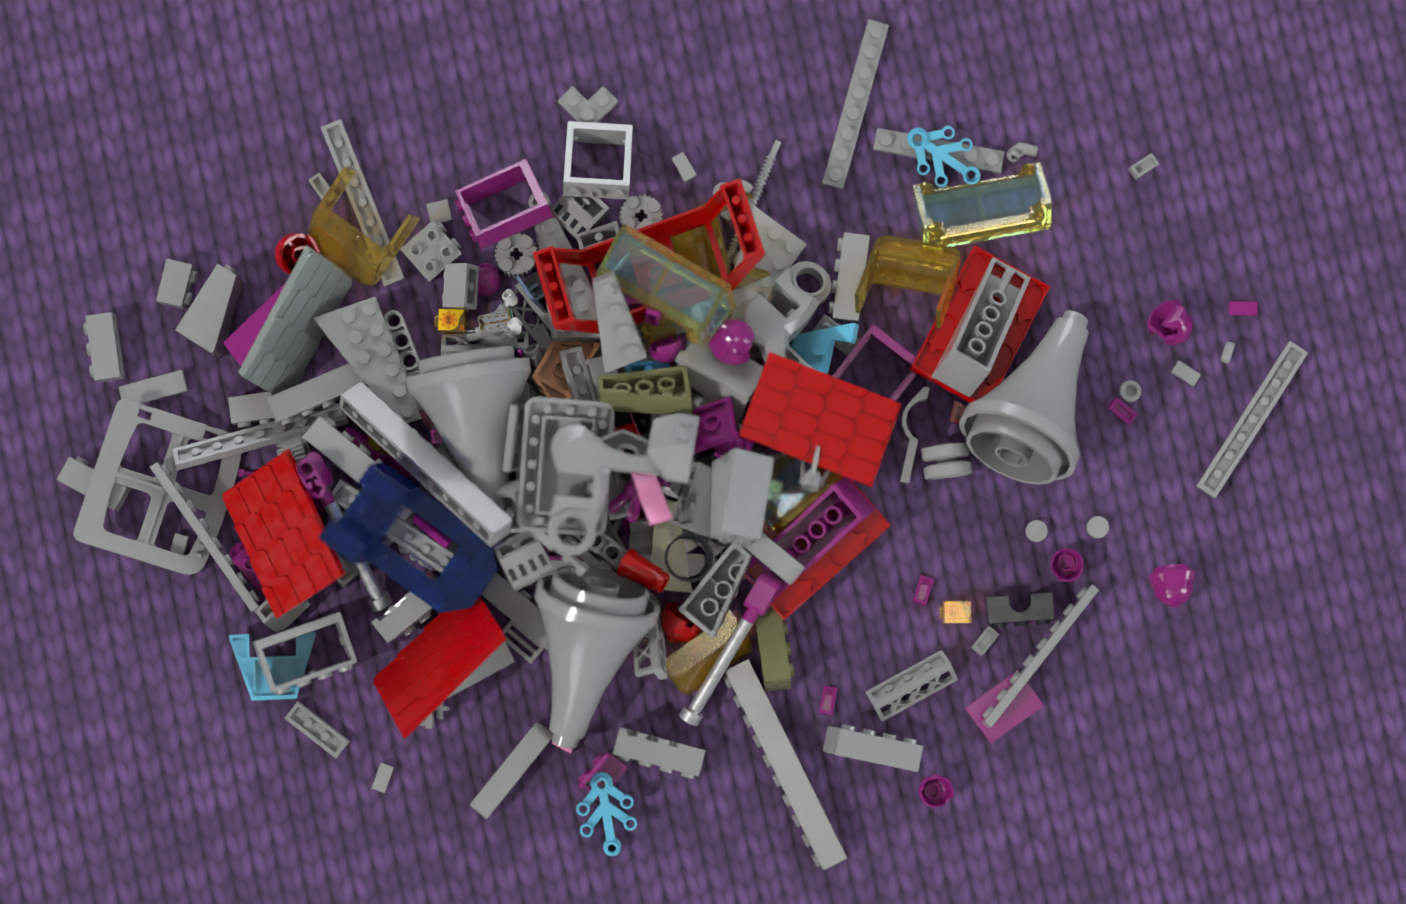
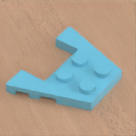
[791,323,859,374]
[229,632,316,700]

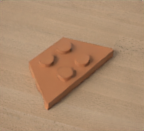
[531,341,601,399]

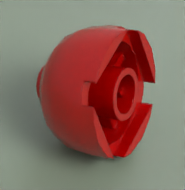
[275,233,319,275]
[661,602,702,643]

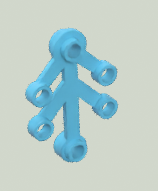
[907,125,980,187]
[576,772,637,856]

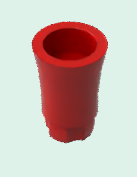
[617,548,670,593]

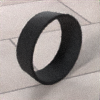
[665,533,714,582]

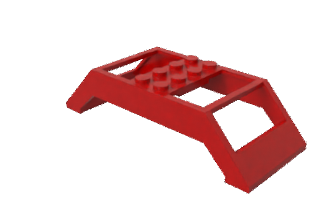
[533,178,766,334]

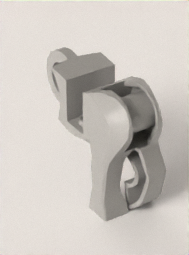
[731,261,831,369]
[547,425,660,555]

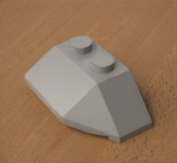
[647,413,700,483]

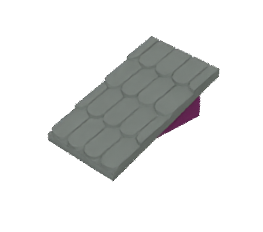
[223,245,353,395]

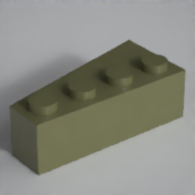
[597,366,693,415]
[651,501,692,593]
[755,606,795,692]

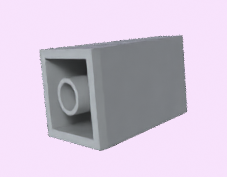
[175,264,244,358]
[675,331,764,424]
[710,448,774,547]

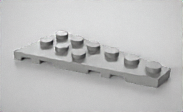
[725,206,807,319]
[534,219,600,341]
[313,297,421,424]

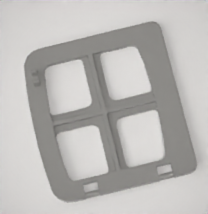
[73,399,242,575]

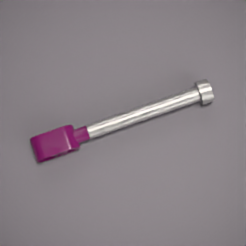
[297,452,393,612]
[679,570,784,726]

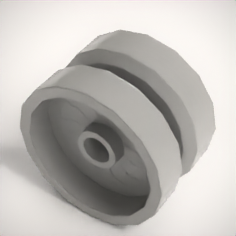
[921,443,973,480]

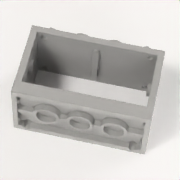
[253,612,357,695]

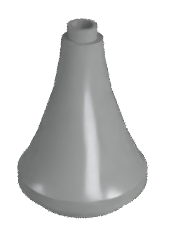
[959,310,1089,485]
[406,346,531,507]
[534,566,660,748]

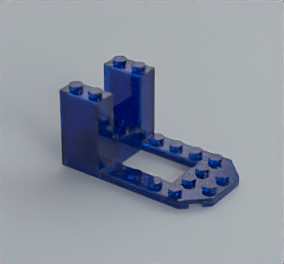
[318,463,498,613]

